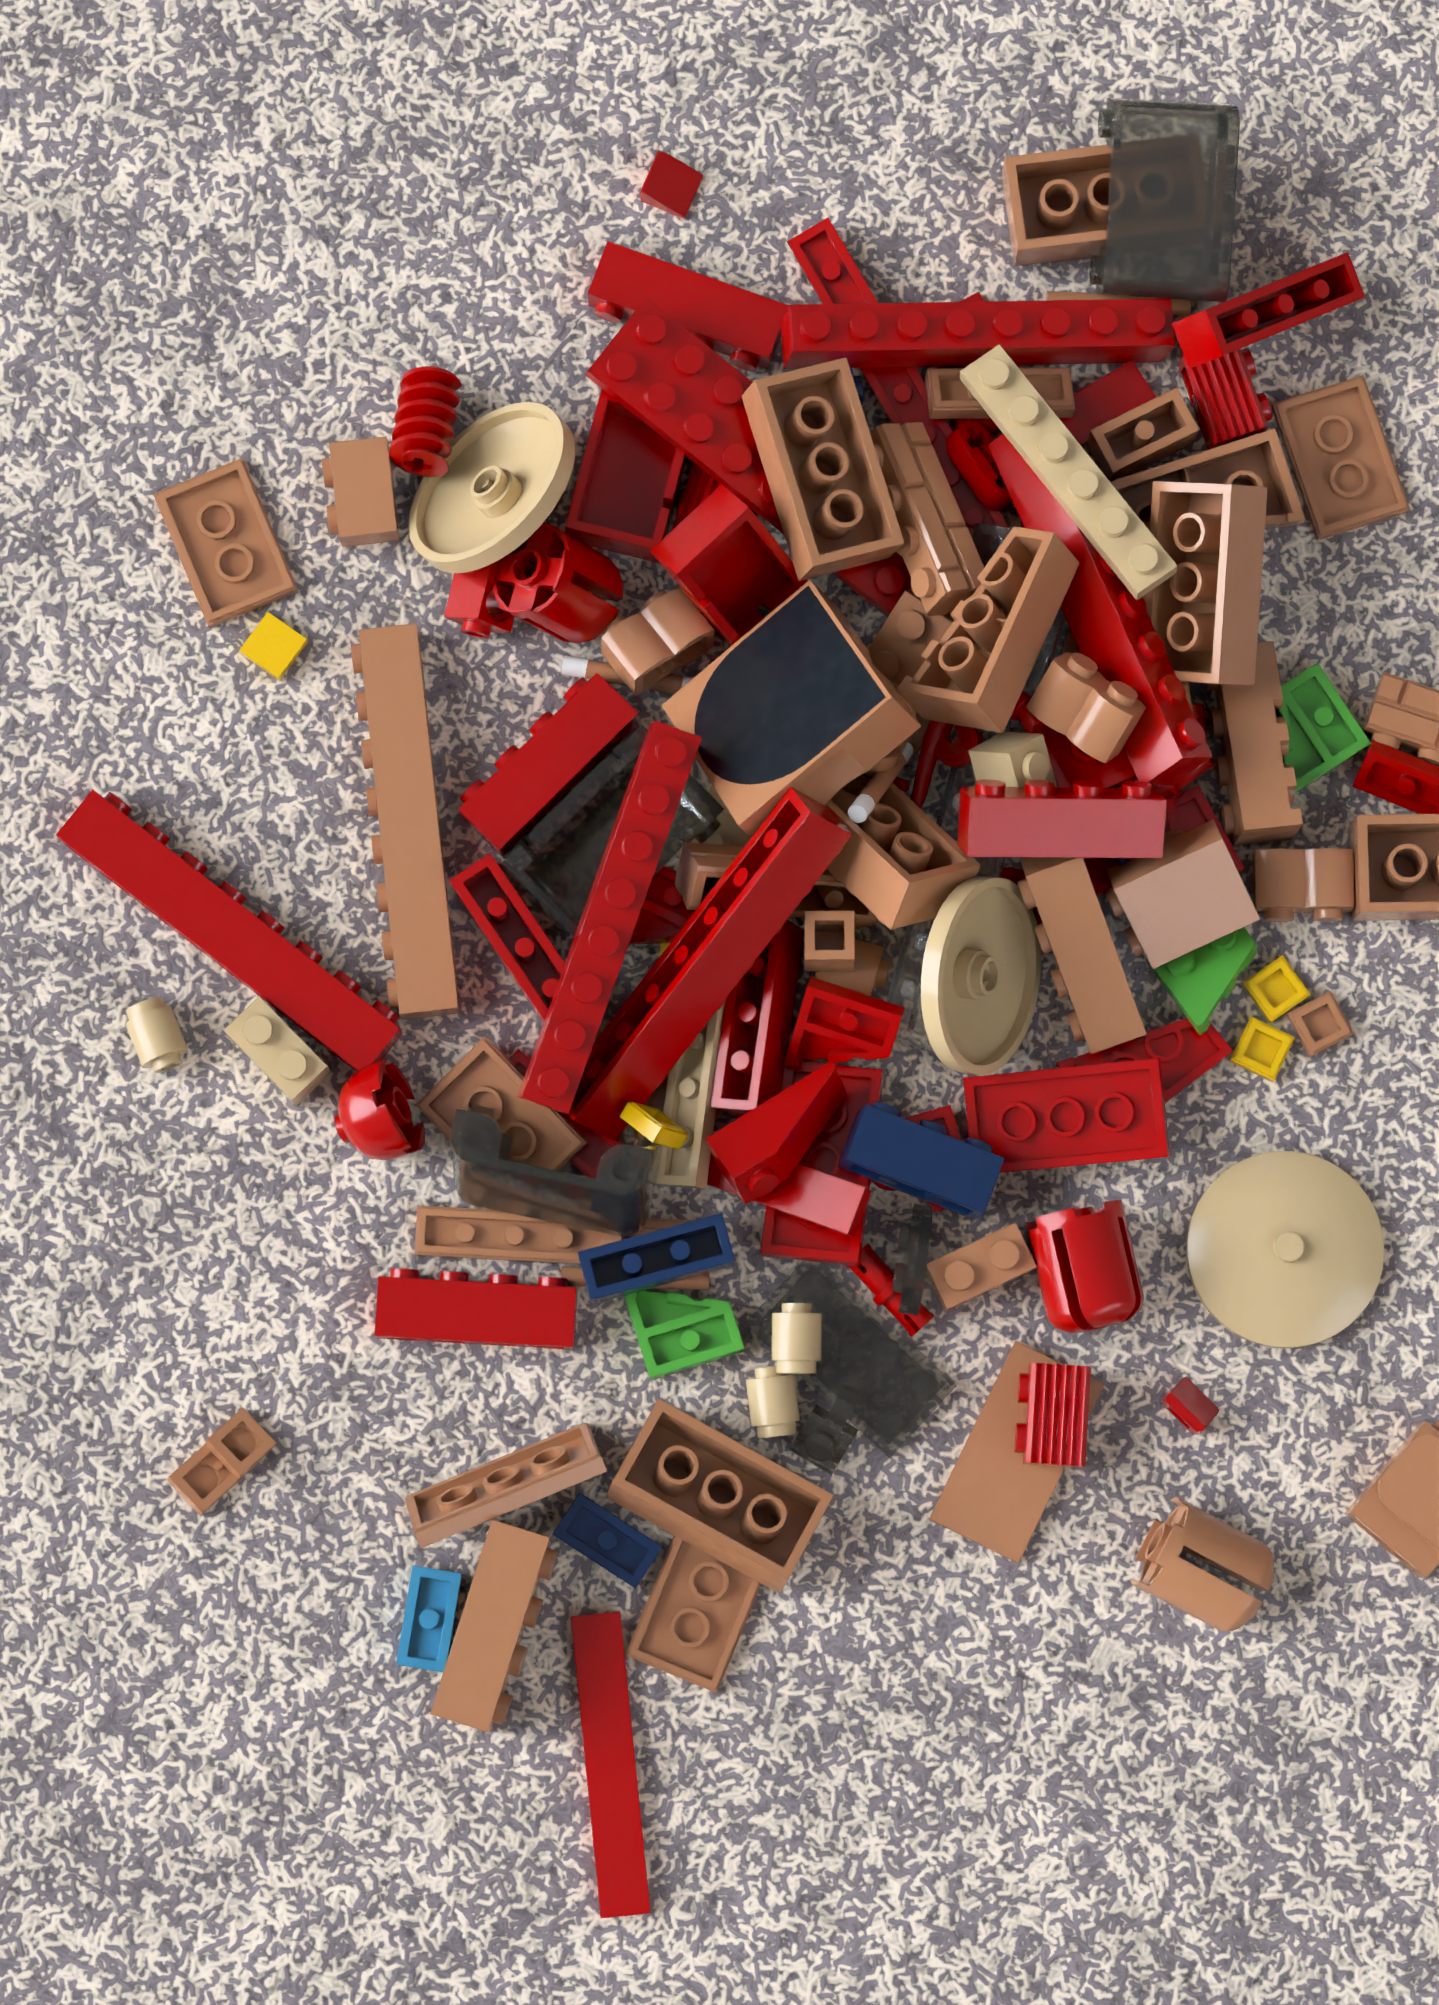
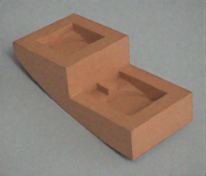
[167,1407,277,1517]

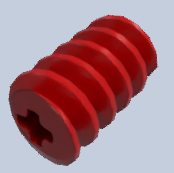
[389,366,462,478]

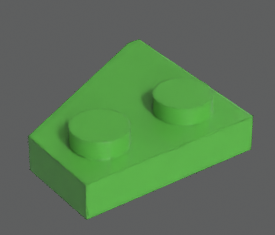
[1278,662,1371,794]
[1147,927,1258,1035]
[624,1290,745,1381]

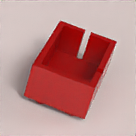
[565,388,687,563]
[650,484,808,647]

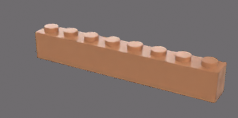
[351,623,460,1020]

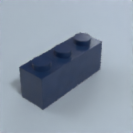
[837,1102,1004,1220]
[577,1213,735,1304]

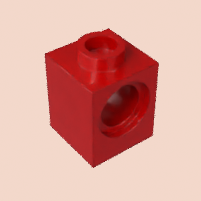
[444,566,515,639]

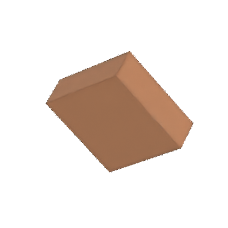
[1286,991,1354,1058]

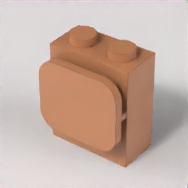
[1104,819,1260,969]
[1344,1421,1439,1578]

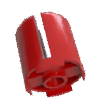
[486,522,624,643]
[1025,1200,1144,1333]

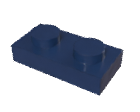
[552,1492,663,1589]

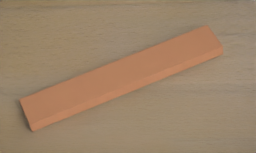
[414,1205,694,1265]

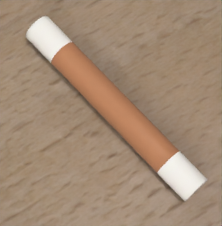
[561,655,693,694]
[848,742,913,823]

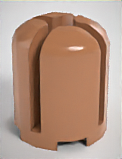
[1130,1496,1274,1631]

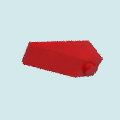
[705,1061,847,1205]

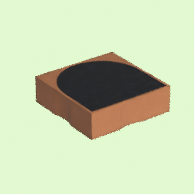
[661,580,921,837]

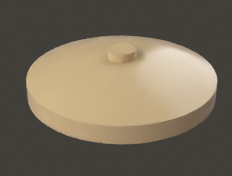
[408,402,575,573]
[921,876,1041,1075]
[1186,1151,1384,1348]

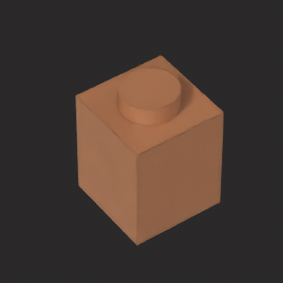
[804,911,855,972]

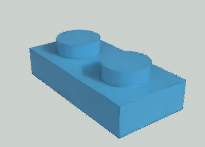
[396,1566,463,1672]

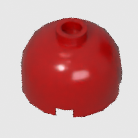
[334,1059,425,1160]

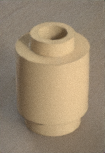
[125,997,188,1073]
[771,1303,822,1374]
[746,1366,800,1438]

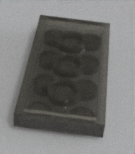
[744,1260,957,1459]

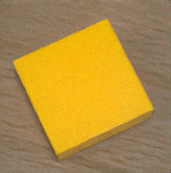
[239,612,308,681]
[1242,955,1311,1024]
[1229,1016,1295,1082]
[619,1102,688,1150]

